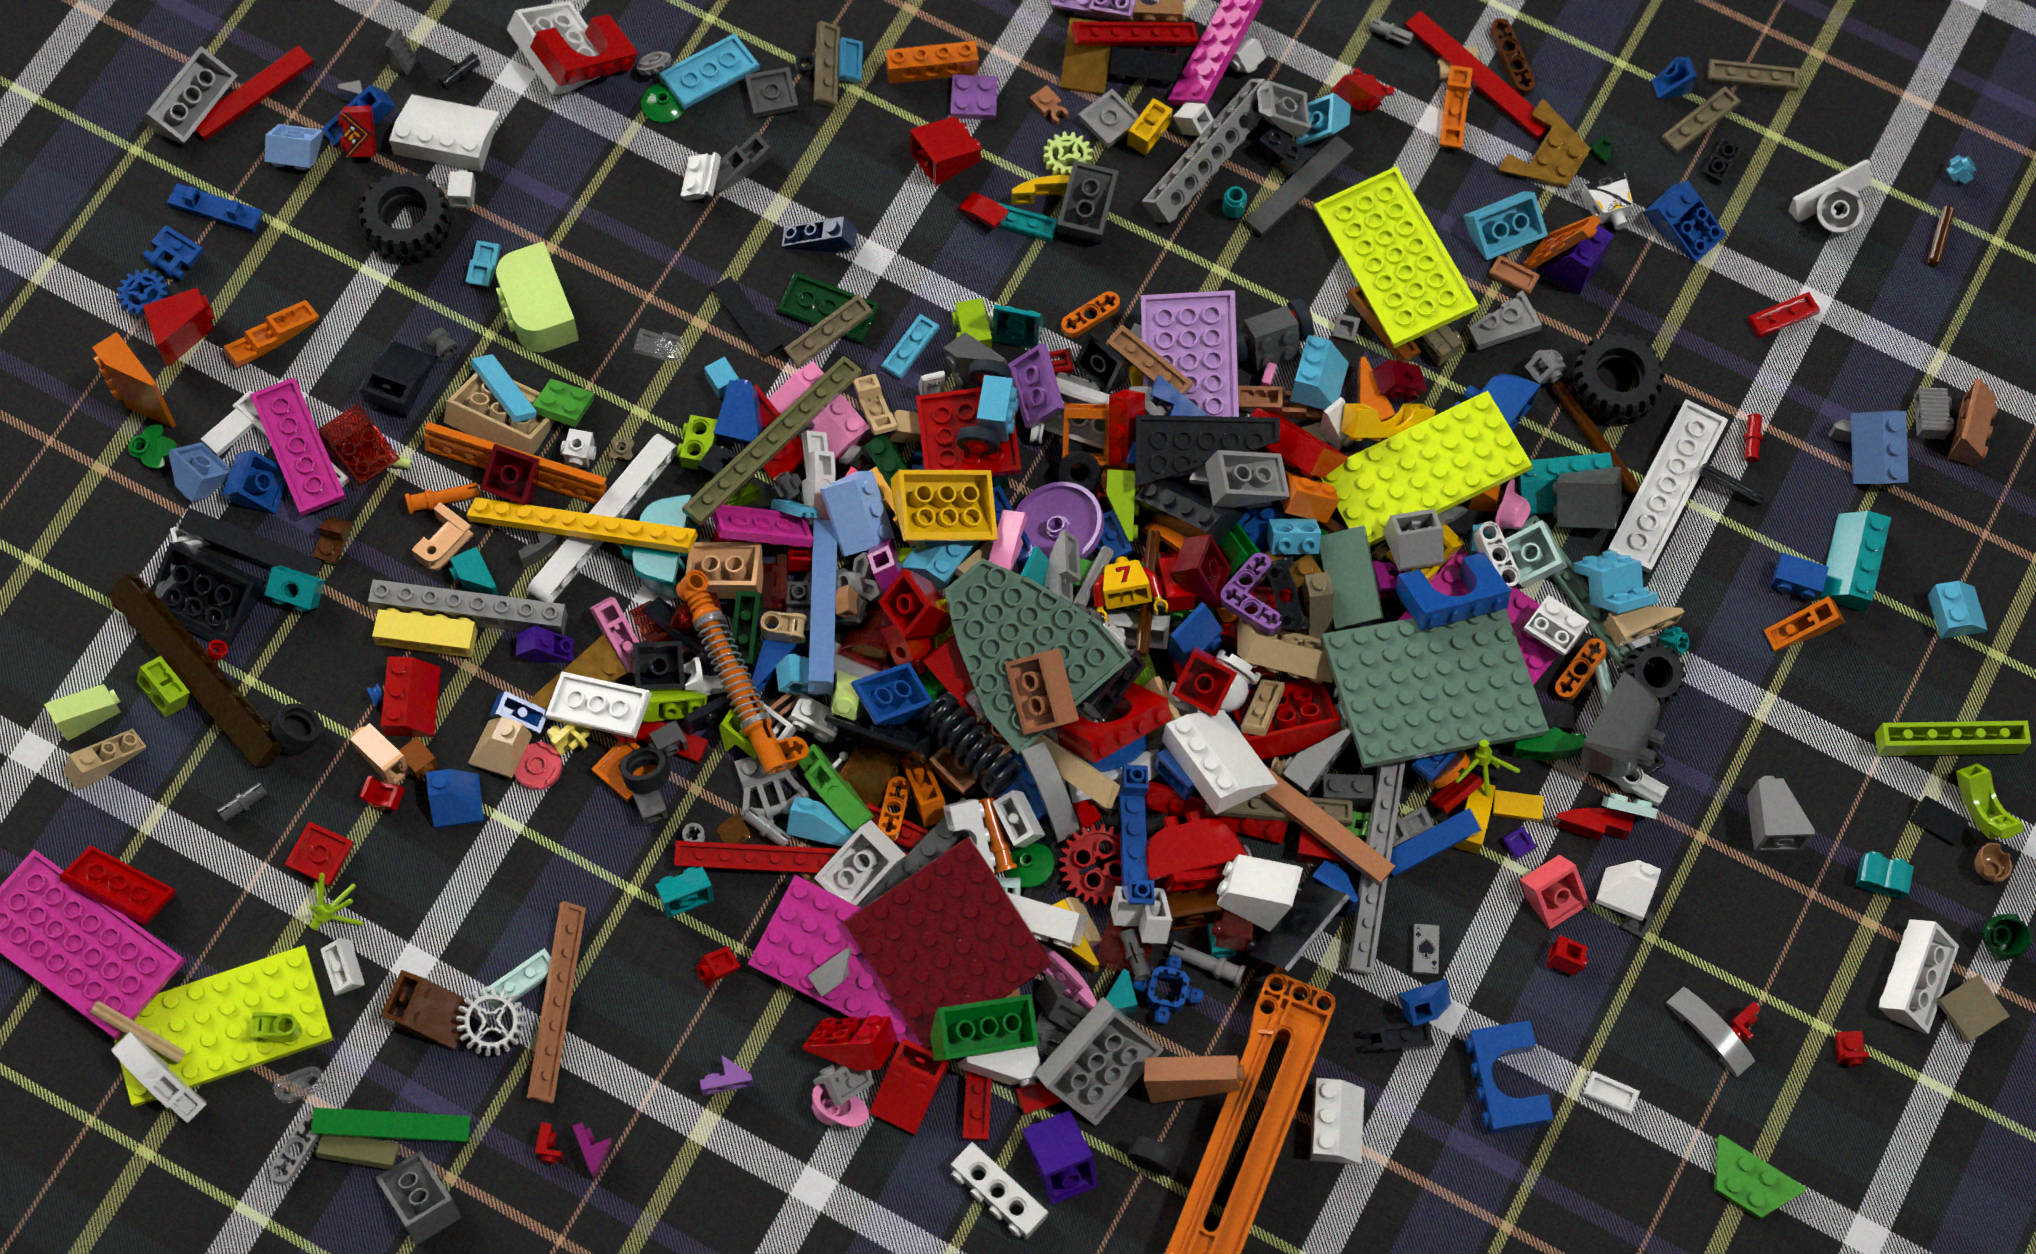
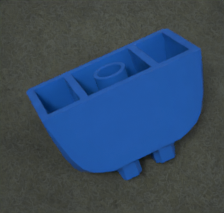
[1453,374,1541,431]

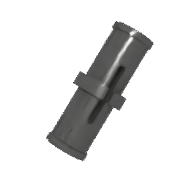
[216,782,268,823]
[1120,929,1151,981]

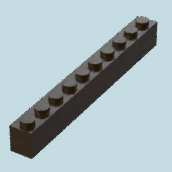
[107,574,285,767]

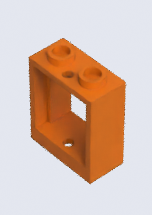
[1062,403,1110,468]

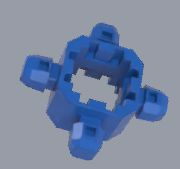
[1133,955,1204,1026]

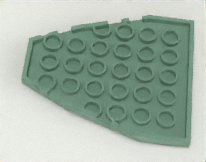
[944,558,1132,755]

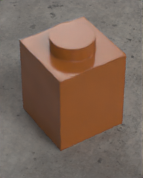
[399,737,438,781]

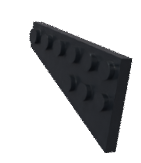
[1135,415,1280,487]

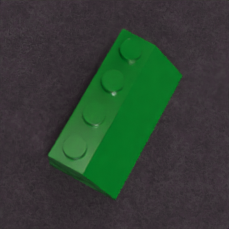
[930,994,1039,1061]

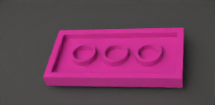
[712,505,814,548]

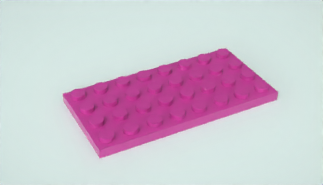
[0,849,186,1041]
[748,875,932,1051]

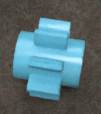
[1947,155,1976,184]

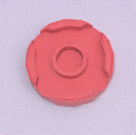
[514,742,562,790]

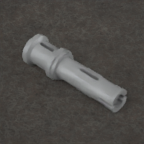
[1169,941,1246,987]

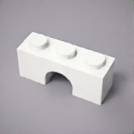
[943,799,996,873]

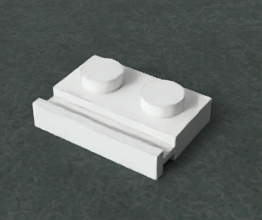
[681,152,721,201]

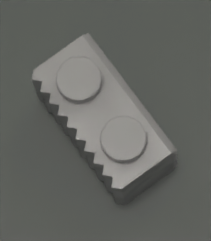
[1914,387,1954,440]

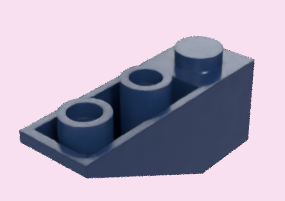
[781,216,857,253]

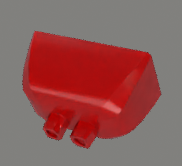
[1146,810,1247,895]

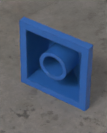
[426,769,484,829]
[1311,860,1358,918]

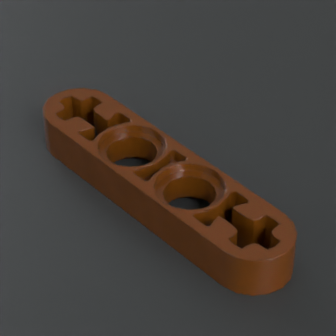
[1490,18,1536,96]

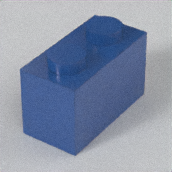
[1770,553,1829,601]

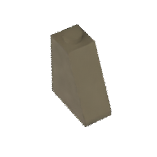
[1299,571,1334,638]

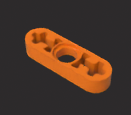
[1061,291,1120,338]
[1555,638,1607,701]
[878,776,910,842]

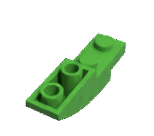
[799,744,874,832]

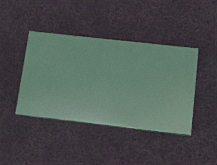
[1320,525,1384,630]

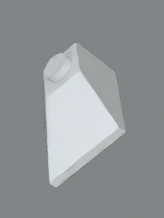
[1595,860,1661,921]

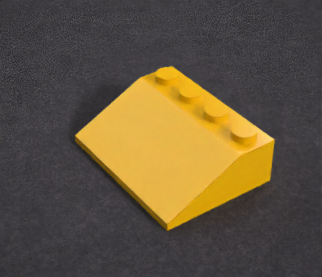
[891,470,998,541]

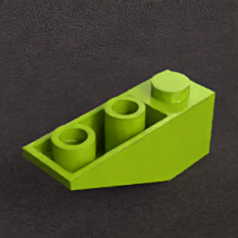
[1106,469,1140,546]
[631,686,707,723]

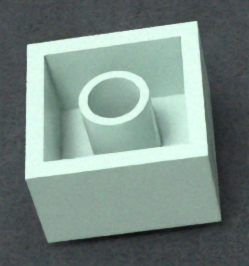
[1505,520,1568,588]

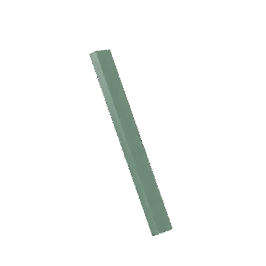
[1515,515,1648,670]

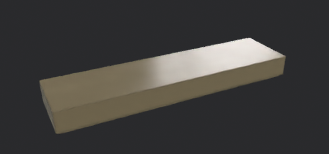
[814,21,840,108]
[1708,59,1799,92]
[1660,87,1741,155]
[784,294,873,368]

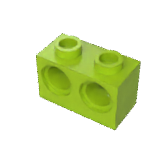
[677,415,718,470]
[136,656,190,718]

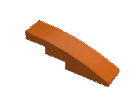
[223,300,319,368]

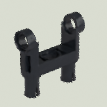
[1267,556,1311,632]

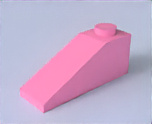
[589,597,639,673]

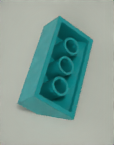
[1513,452,1613,515]
[1818,511,1891,612]

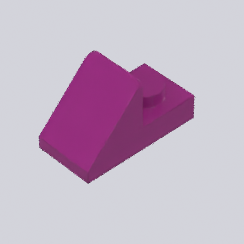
[572,1122,613,1179]

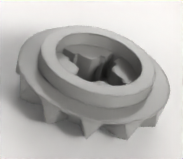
[636,51,672,75]

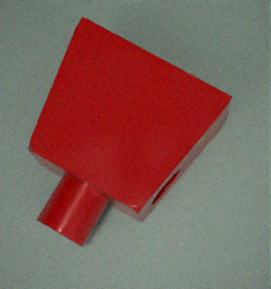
[881,625,934,675]

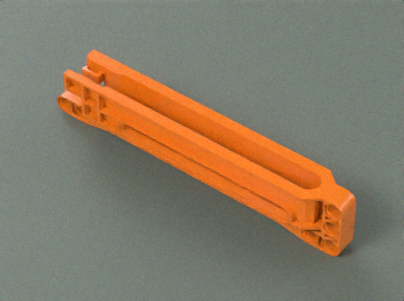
[1165,973,1336,1254]

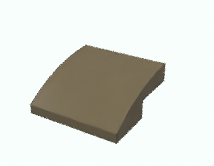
[1937,975,2010,1043]

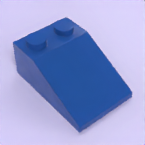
[851,662,933,725]

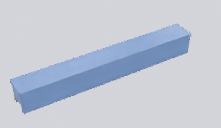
[808,520,837,696]

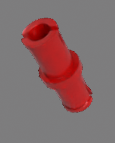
[1744,413,1763,463]

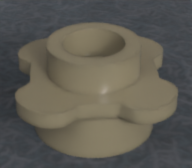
[609,437,634,461]

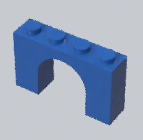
[1395,552,1511,630]
[1465,1021,1554,1135]

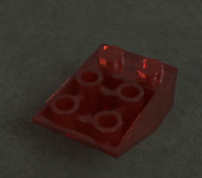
[318,403,400,485]

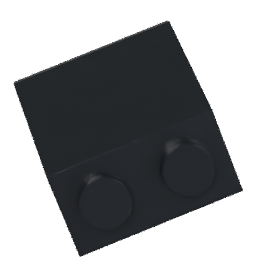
[1074,331,1130,394]
[630,641,685,691]

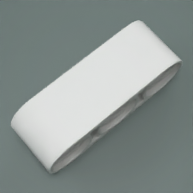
[1474,521,1520,589]

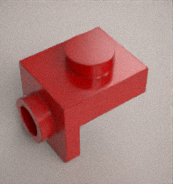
[360,776,405,811]

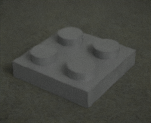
[745,67,799,118]

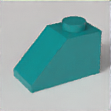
[449,547,499,596]

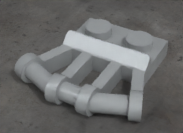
[734,756,810,820]

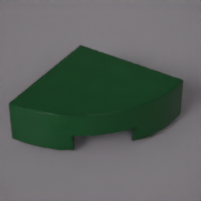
[1589,135,1611,166]

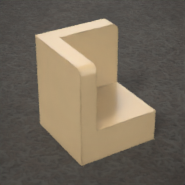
[888,410,921,444]

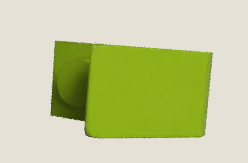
[719,709,758,759]

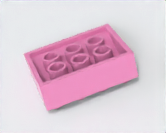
[769,361,871,468]

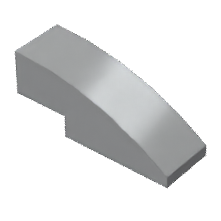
[1044,529,1081,604]

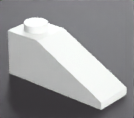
[958,1046,1041,1087]

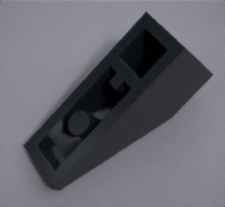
[1078,649,1147,720]

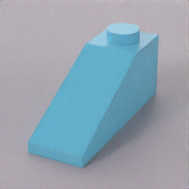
[787,797,855,847]

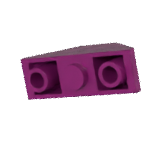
[867,537,903,595]

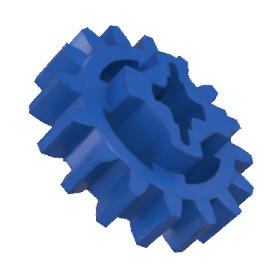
[117,269,169,319]

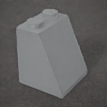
[1747,776,1815,851]

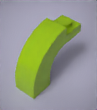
[1956,763,2024,839]

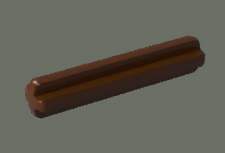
[1927,205,1955,266]

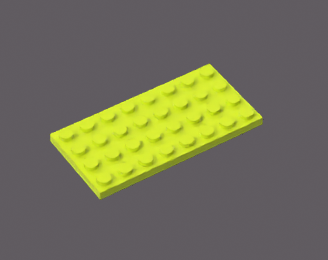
[1314,166,1479,349]
[1319,391,1532,547]
[114,945,333,1107]

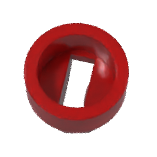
[207,640,228,661]

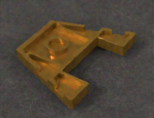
[1497,99,1591,188]

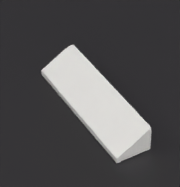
[1789,160,1872,222]

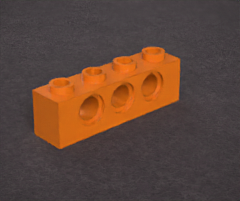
[886,41,979,84]

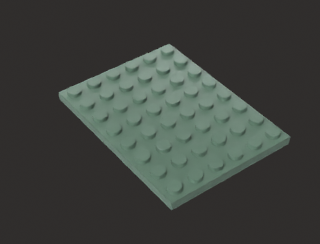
[1320,608,1549,768]

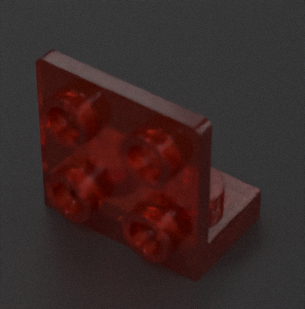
[762,554,788,610]

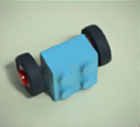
[957,359,1019,455]

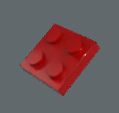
[285,821,355,887]

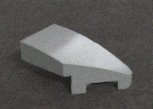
[808,947,852,997]

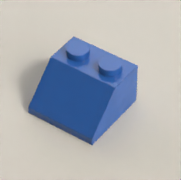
[221,450,287,514]
[1167,602,1223,668]

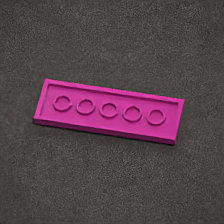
[1168,0,1263,105]
[250,377,346,516]

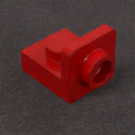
[696,946,741,988]
[1728,1002,1761,1045]
[1835,1031,1869,1067]
[535,1122,563,1165]

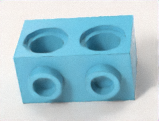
[1266,519,1321,554]

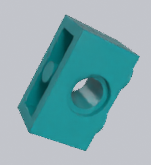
[265,565,325,612]

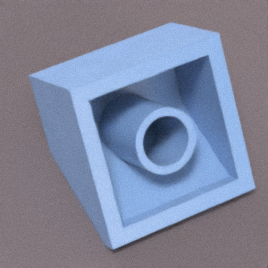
[265,124,323,170]

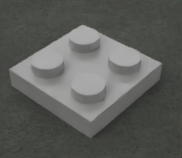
[1078,89,1139,148]

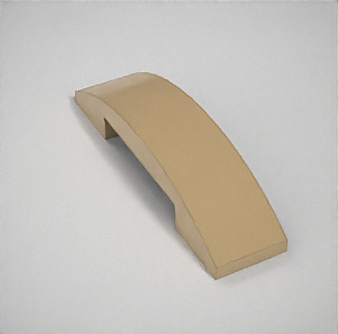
[853,374,898,435]

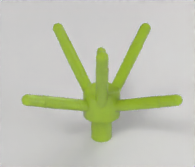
[1455,739,1520,796]
[309,873,364,930]

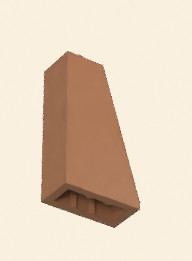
[1144,1056,1245,1103]

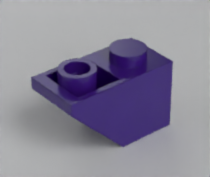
[516,626,574,663]

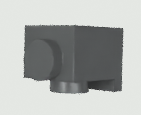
[648,720,689,757]

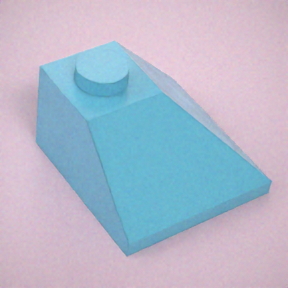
[1296,93,1351,146]

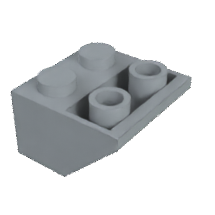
[1383,508,1444,571]

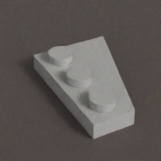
[1468,290,1542,350]

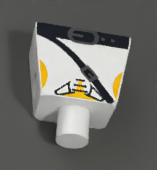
[1580,173,1633,230]

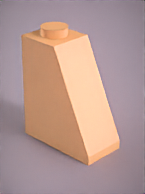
[350,723,411,784]

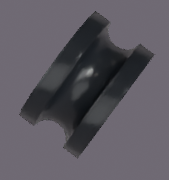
[796,53,815,76]

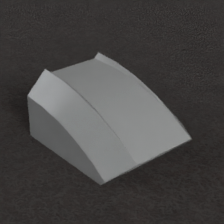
[1257,81,1311,139]

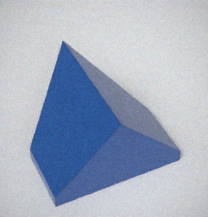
[1651,56,1697,100]

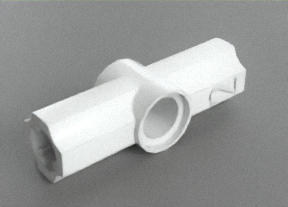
[1602,765,1669,807]

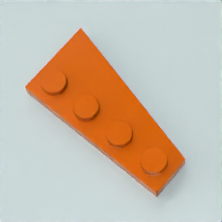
[1522,214,1601,270]

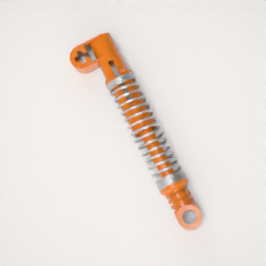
[676,570,809,775]

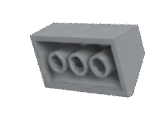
[141,46,238,144]

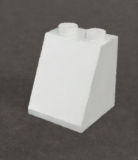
[1217,854,1303,931]

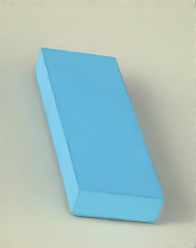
[881,314,939,381]

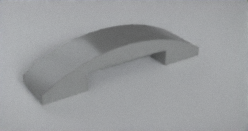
[1020,741,1080,842]
[1665,987,1755,1078]

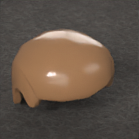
[1974,843,2013,883]

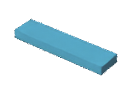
[471,354,537,423]

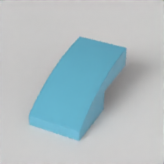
[466,240,501,287]

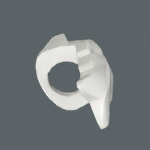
[684,657,726,696]

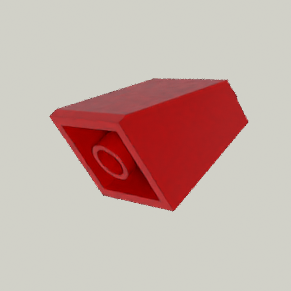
[910,116,982,187]
[143,287,215,367]
[878,569,952,639]

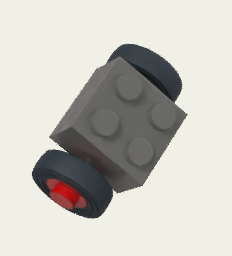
[1236,298,1314,371]

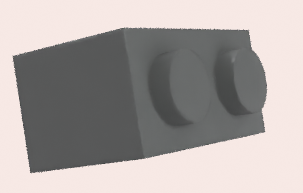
[1320,774,1373,808]

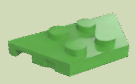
[1714,1134,1807,1219]

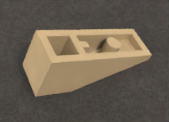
[1603,606,1684,648]

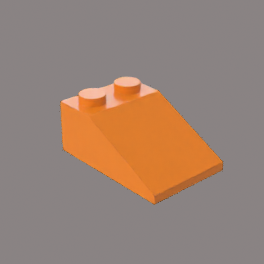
[1280,470,1339,523]

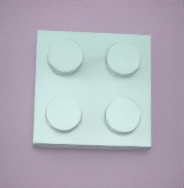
[1601,793,1658,819]

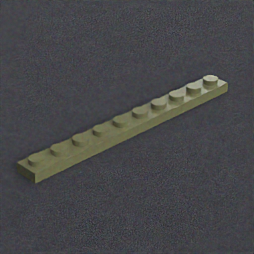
[682,356,862,526]

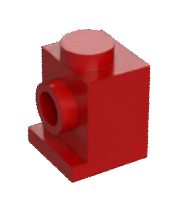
[1546,935,1588,976]

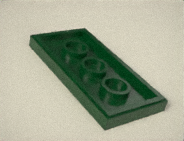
[776,272,880,345]

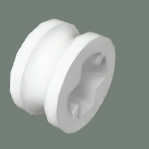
[1030,423,1045,444]

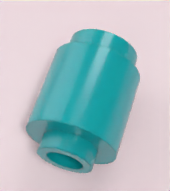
[1222,186,1247,218]

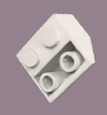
[1523,595,1589,656]

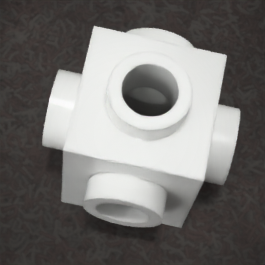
[560,428,596,469]

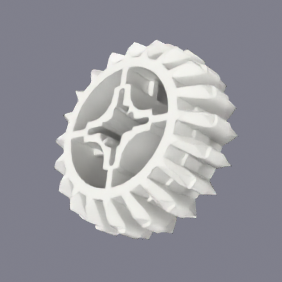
[456,987,526,1056]

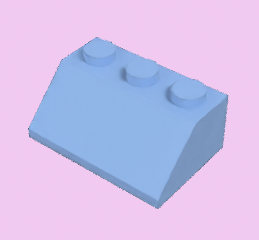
[820,471,895,556]

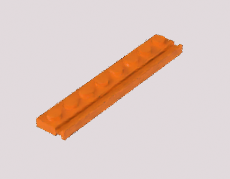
[424,422,607,504]

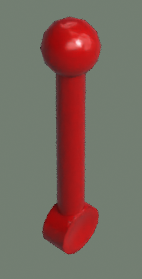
[1352,68,1395,96]

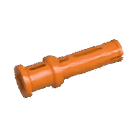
[405,482,480,515]
[978,797,1017,873]

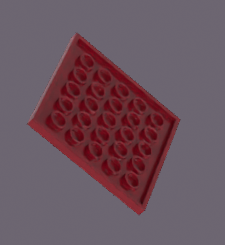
[844,837,1053,1050]

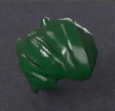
[1980,913,2033,961]

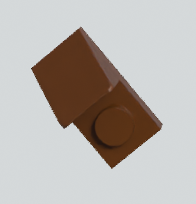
[312,516,354,567]

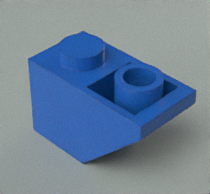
[1399,979,1452,1026]

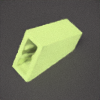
[831,671,868,720]
[44,684,120,742]

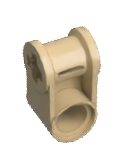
[761,611,808,644]

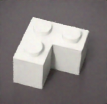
[1110,886,1172,944]

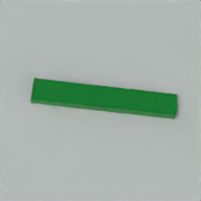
[311,1107,471,1143]

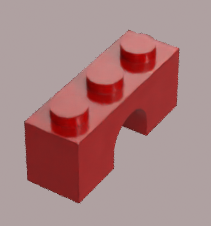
[1109,389,1145,468]

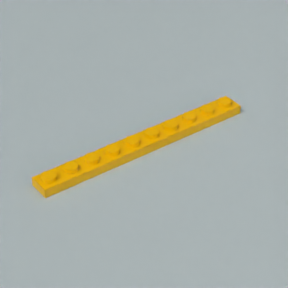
[466,497,698,554]

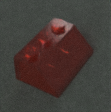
[838,601,894,671]

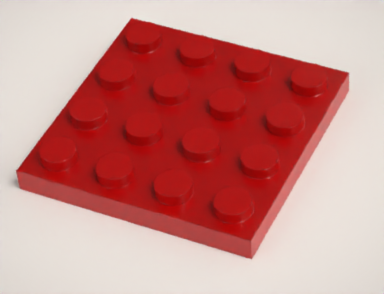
[916,387,1022,477]

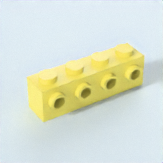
[372,608,478,658]

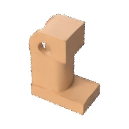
[412,502,473,571]

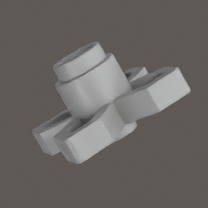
[836,552,883,601]

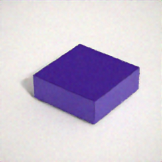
[1502,826,1537,861]

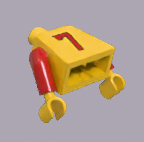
[1093,556,1168,623]

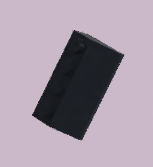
[1135,479,1243,545]

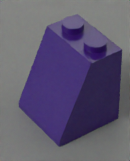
[1541,225,1614,295]
[1022,1110,1099,1205]

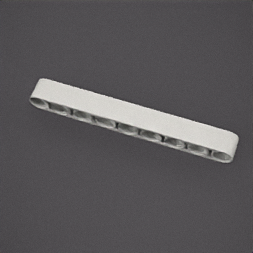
[527,434,678,603]

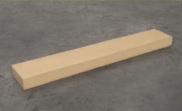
[1027,733,1120,809]

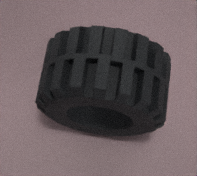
[1618,643,1686,704]

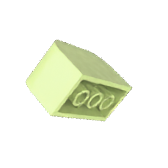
[496,241,579,352]

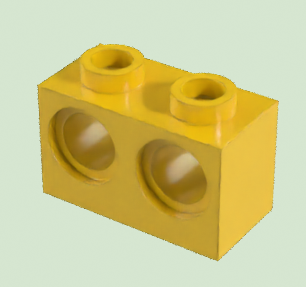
[1127,98,1172,155]

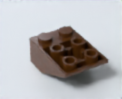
[380,970,473,1050]

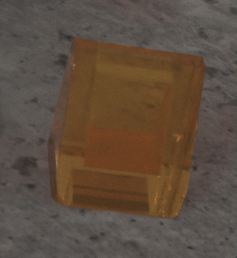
[716,812,750,844]

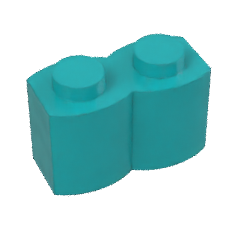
[1855,852,1914,899]

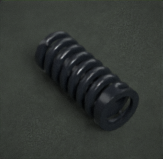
[919,692,1023,798]

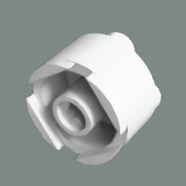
[1817,186,1864,234]

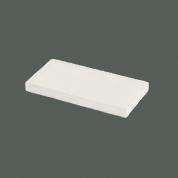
[545,672,652,739]

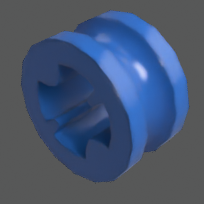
[367,683,384,708]

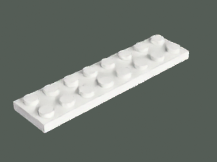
[1607,399,1728,574]

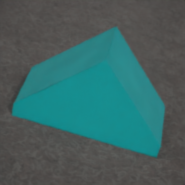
[1105,969,1137,1014]

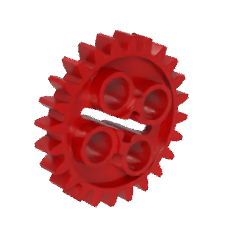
[1058,824,1122,905]

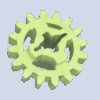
[1043,132,1092,175]

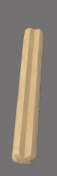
[91,1001,185,1063]

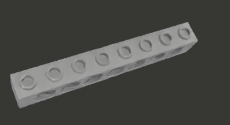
[1141,79,1266,223]
[368,579,568,636]

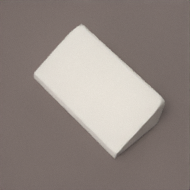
[320,938,365,995]

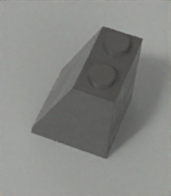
[1553,467,1622,529]

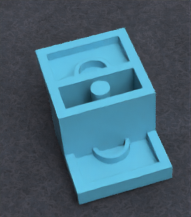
[1573,550,1659,614]

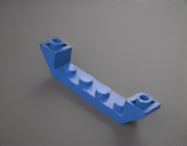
[1118,764,1155,906]

